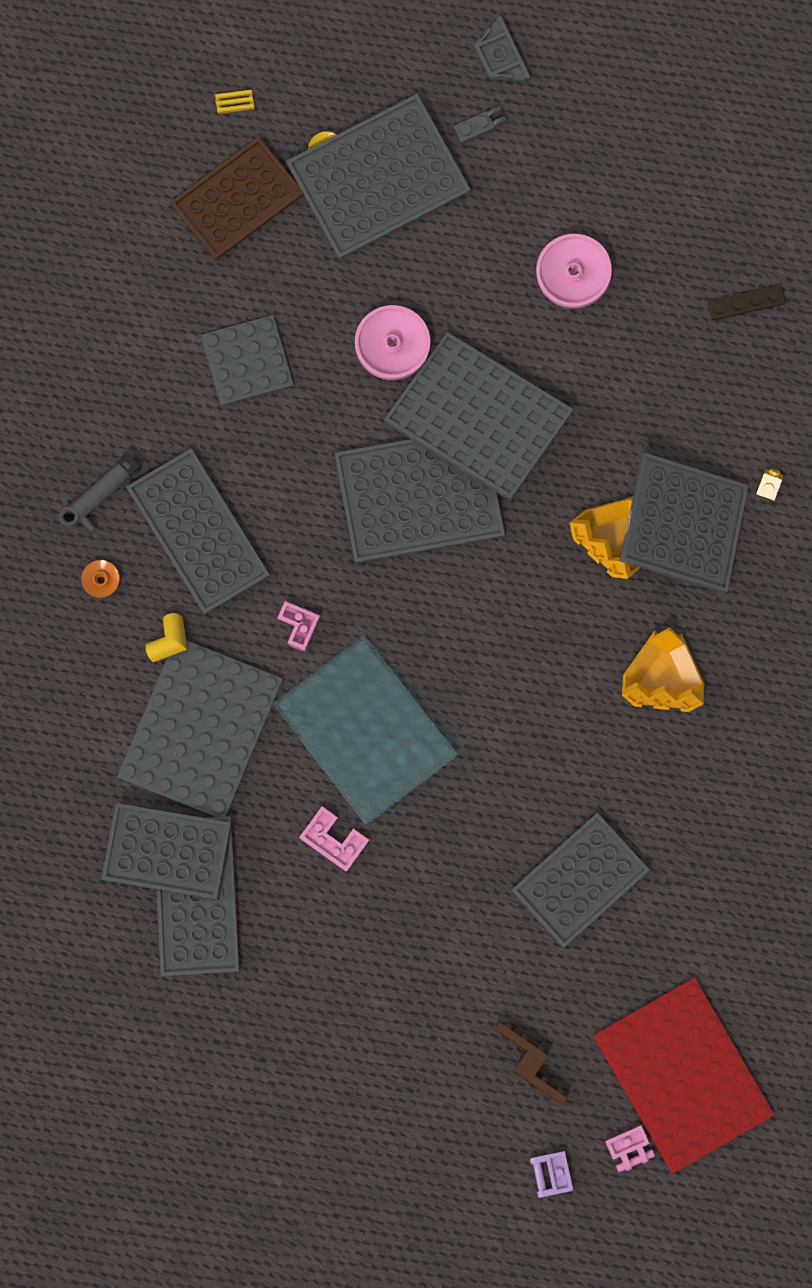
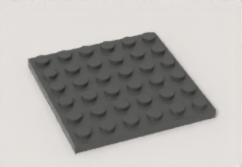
[619,452,749,594]

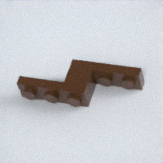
[495,1022,567,1105]

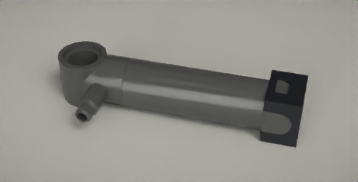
[59,453,141,531]

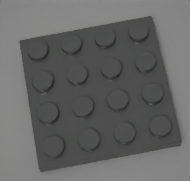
[201,315,294,406]

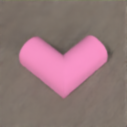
[277,601,320,651]

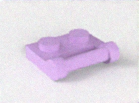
[530,1151,573,1198]

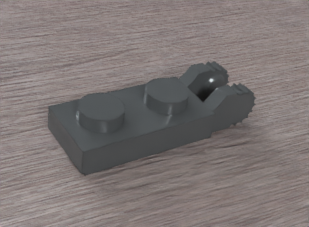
[453,107,507,144]

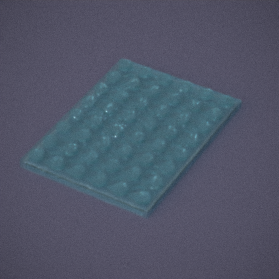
[272,635,458,825]

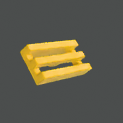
[215,90,254,114]

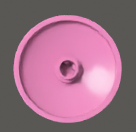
[536,234,612,308]
[355,305,430,380]

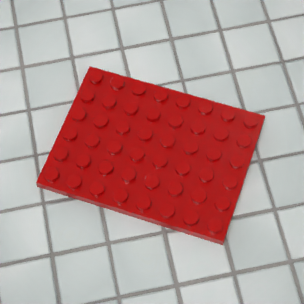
[593,978,774,1174]

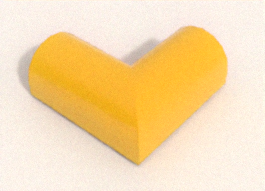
[145,613,187,662]

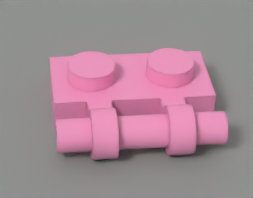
[605,1125,655,1172]

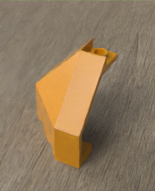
[570,497,640,579]
[622,628,704,712]

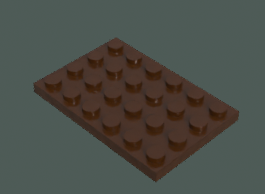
[170,137,303,261]

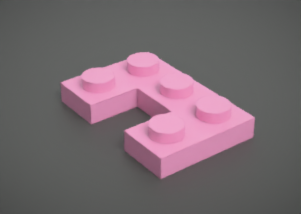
[299,807,369,872]

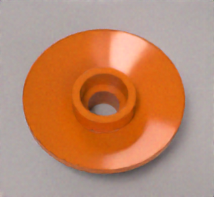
[81,560,120,598]

